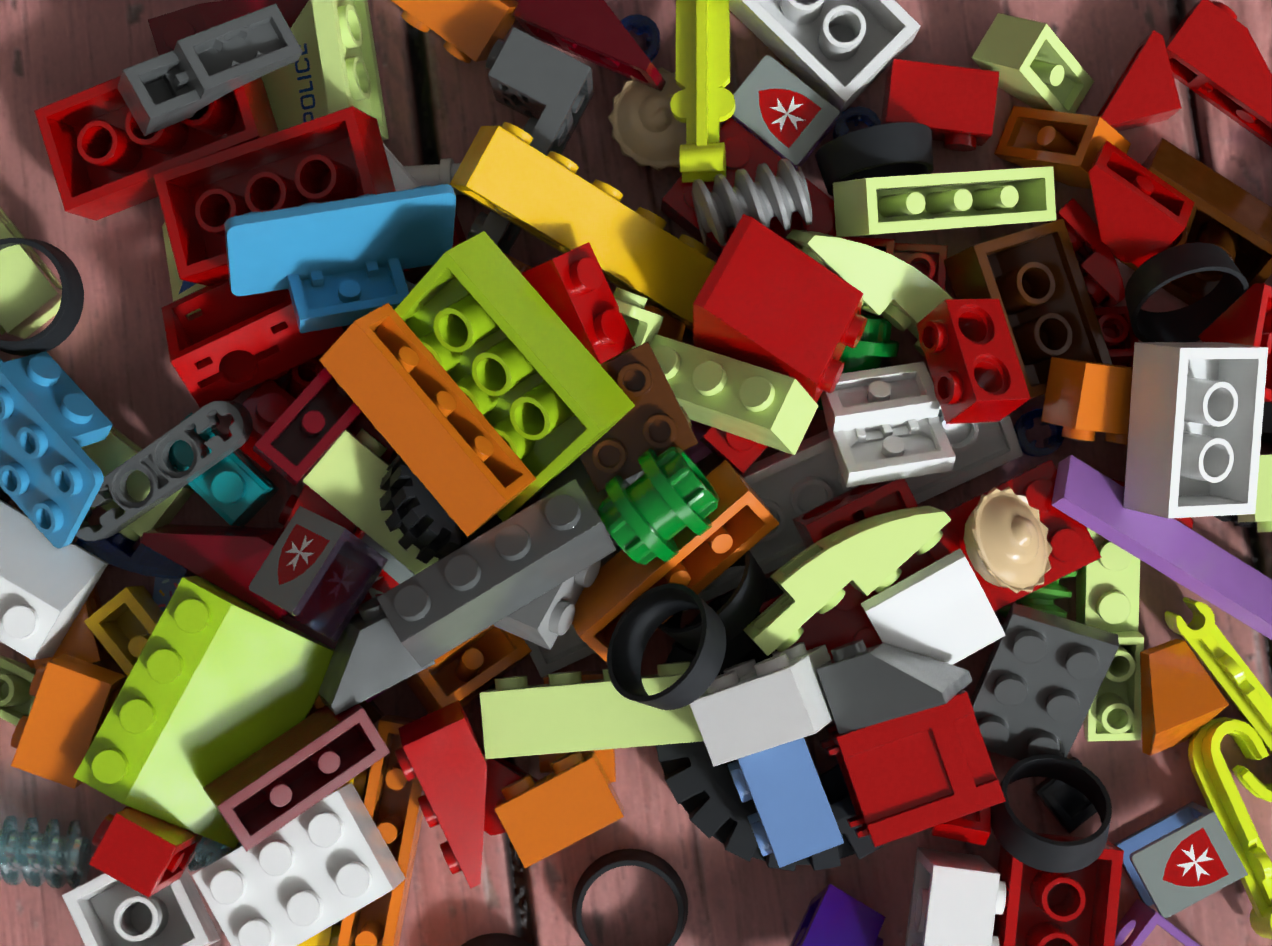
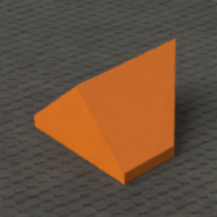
[1140,638,1229,756]

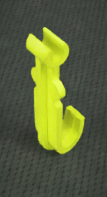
[670,0,736,183]
[1165,597,1272,802]
[1188,717,1272,939]

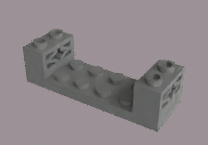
[405,27,594,293]

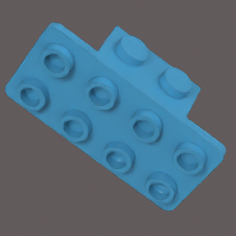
[224,184,456,333]
[0,351,113,548]

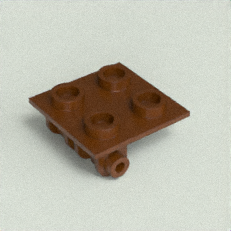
[580,342,698,493]

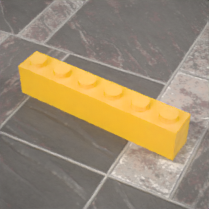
[449,122,716,332]

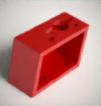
[161,280,346,409]

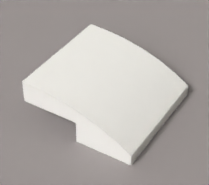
[821,362,956,487]
[861,549,1006,665]

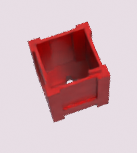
[819,690,1006,847]

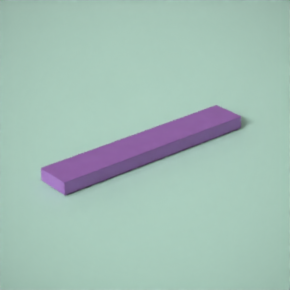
[1051,455,1272,640]

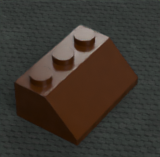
[1112,138,1272,305]
[943,219,1113,399]

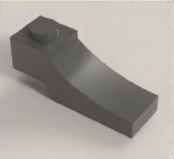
[117,4,303,136]

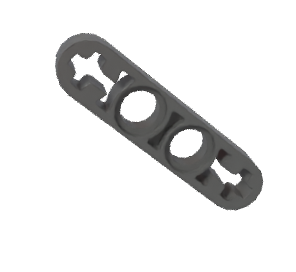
[76,401,253,541]

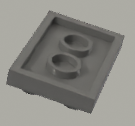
[970,602,1119,760]

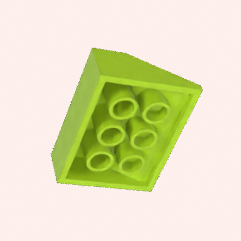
[395,231,635,522]
[73,576,334,849]

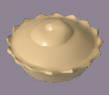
[608,67,686,171]
[964,487,1053,593]

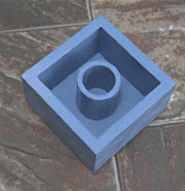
[727,738,844,868]

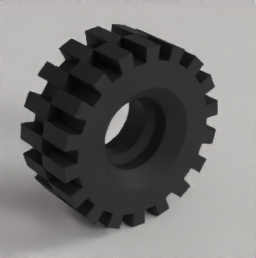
[379,455,530,564]

